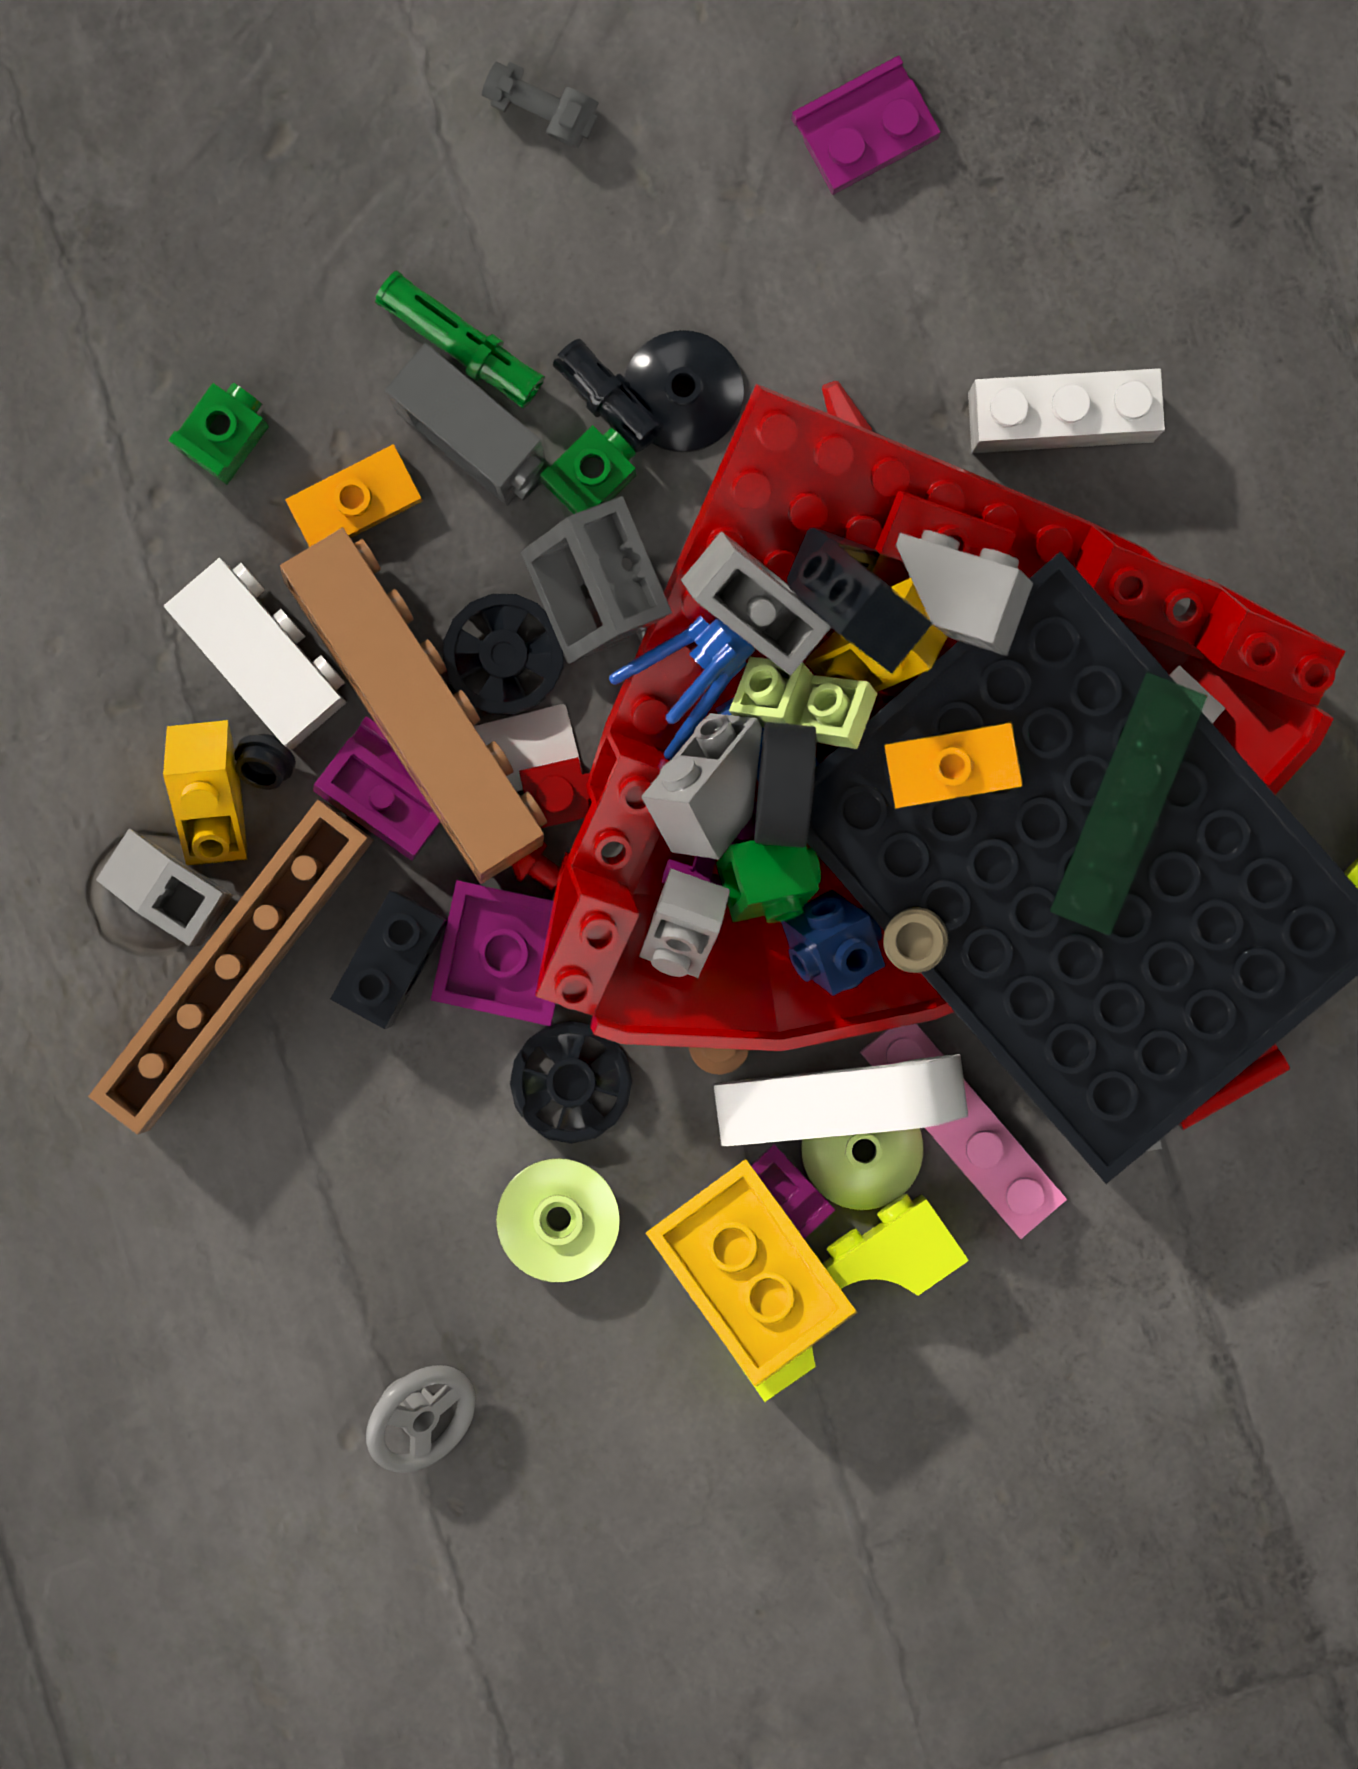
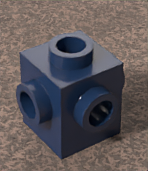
[781,889,885,996]

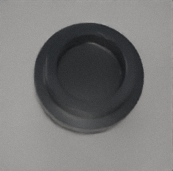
[234,734,296,790]

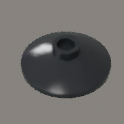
[624,330,744,452]

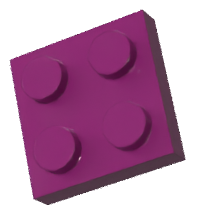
[430,880,556,1026]

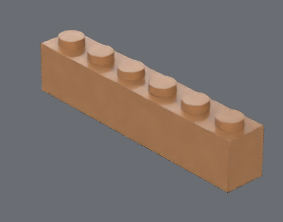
[280,527,547,884]
[88,800,374,1135]

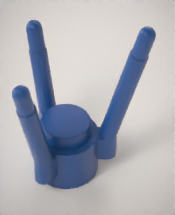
[609,616,756,761]

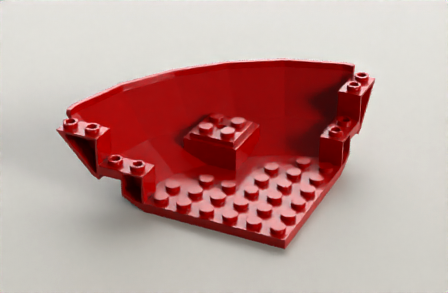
[535,384,1346,1051]

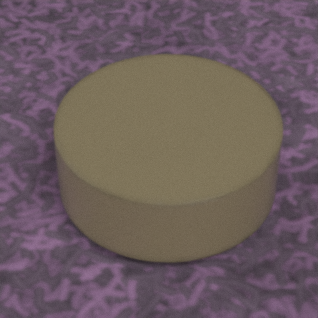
[883,907,948,973]

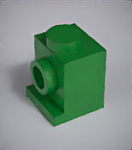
[168,382,269,485]
[540,425,637,514]

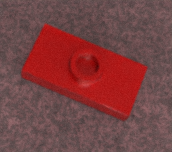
[875,490,1017,561]

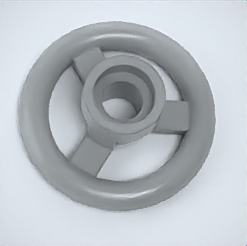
[366,1365,476,1473]

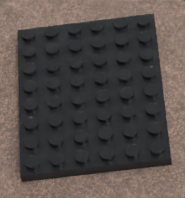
[807,551,1358,1184]

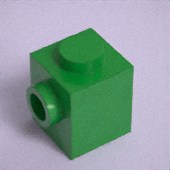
[716,840,821,923]

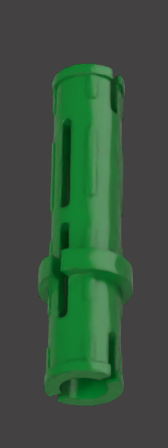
[375,270,545,409]

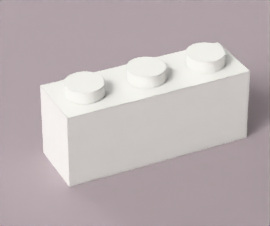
[968,368,1165,453]
[164,558,347,750]

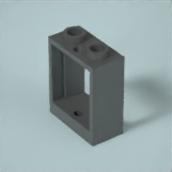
[385,342,546,506]
[520,496,672,664]

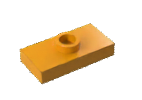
[285,444,423,547]
[884,722,1023,808]

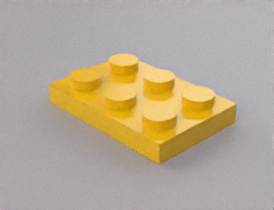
[646,1159,858,1387]

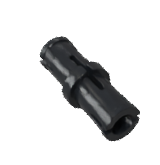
[553,339,664,452]

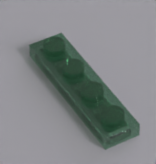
[1050,672,1208,935]

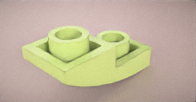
[729,657,878,749]

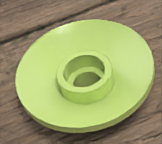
[801,1128,923,1210]
[496,1158,620,1282]

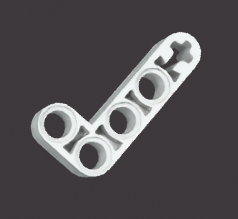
[713,1054,968,1146]

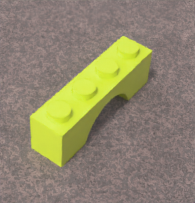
[730,1193,969,1402]

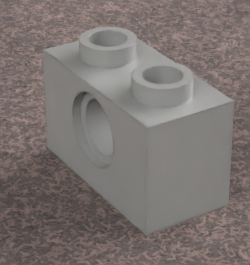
[681,531,831,676]

